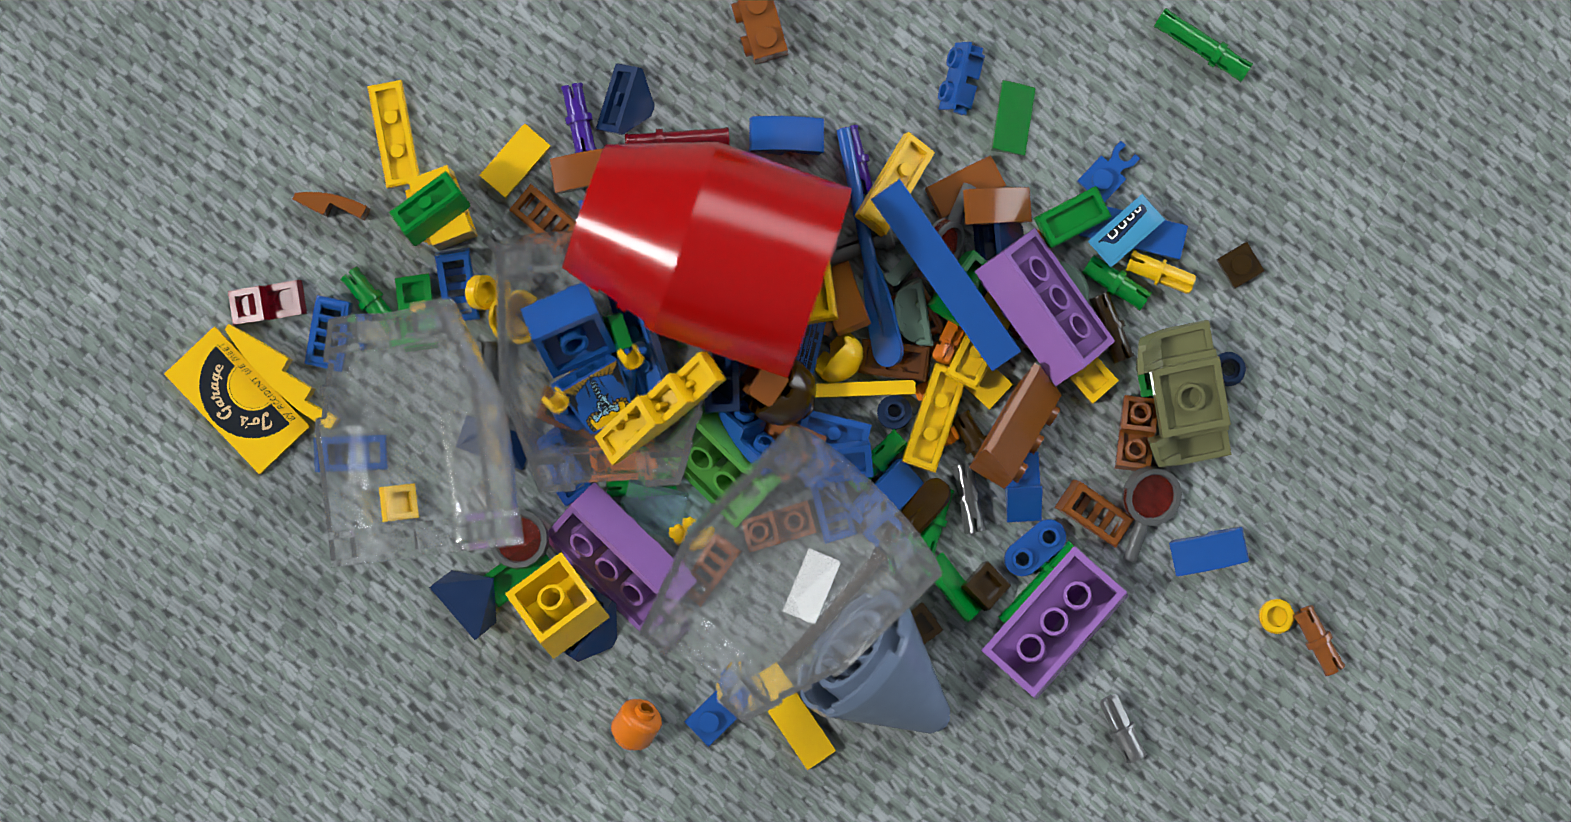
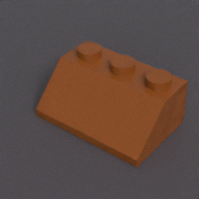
[969,363,1061,489]

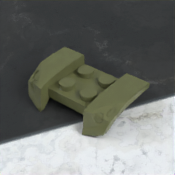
[1136,320,1232,468]

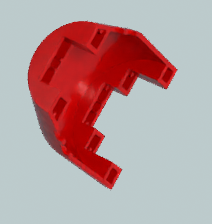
[562,142,852,378]

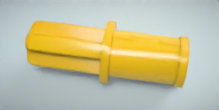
[1125,250,1196,294]

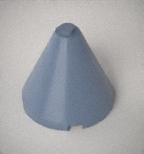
[800,591,950,734]

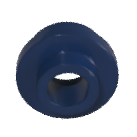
[1217,352,1246,387]
[877,395,912,430]

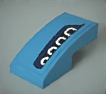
[1088,193,1165,267]

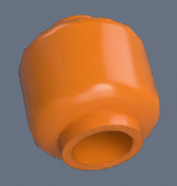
[611,699,662,750]

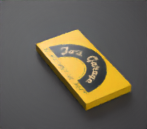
[164,326,311,474]

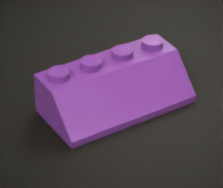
[974,228,1115,386]
[548,482,694,634]
[981,546,1128,700]

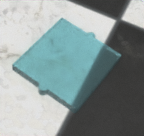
[621,478,689,538]

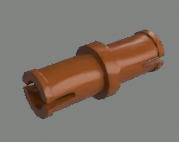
[1293,605,1345,676]

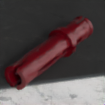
[625,127,730,146]

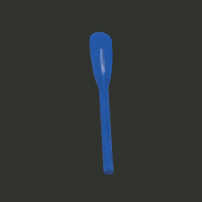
[836,127,904,367]

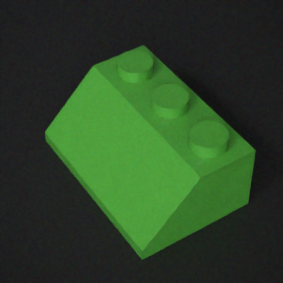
[659,405,788,525]

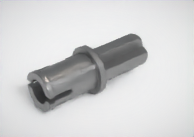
[1100,694,1147,764]

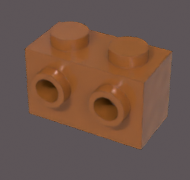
[731,0,788,64]

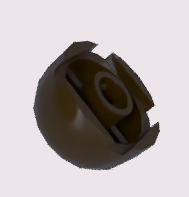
[748,358,816,426]

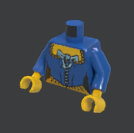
[541,344,644,435]

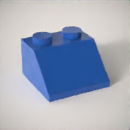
[521,282,617,379]

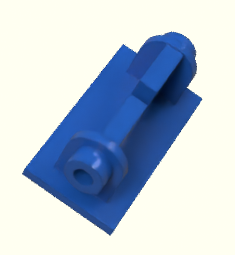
[938,42,985,116]

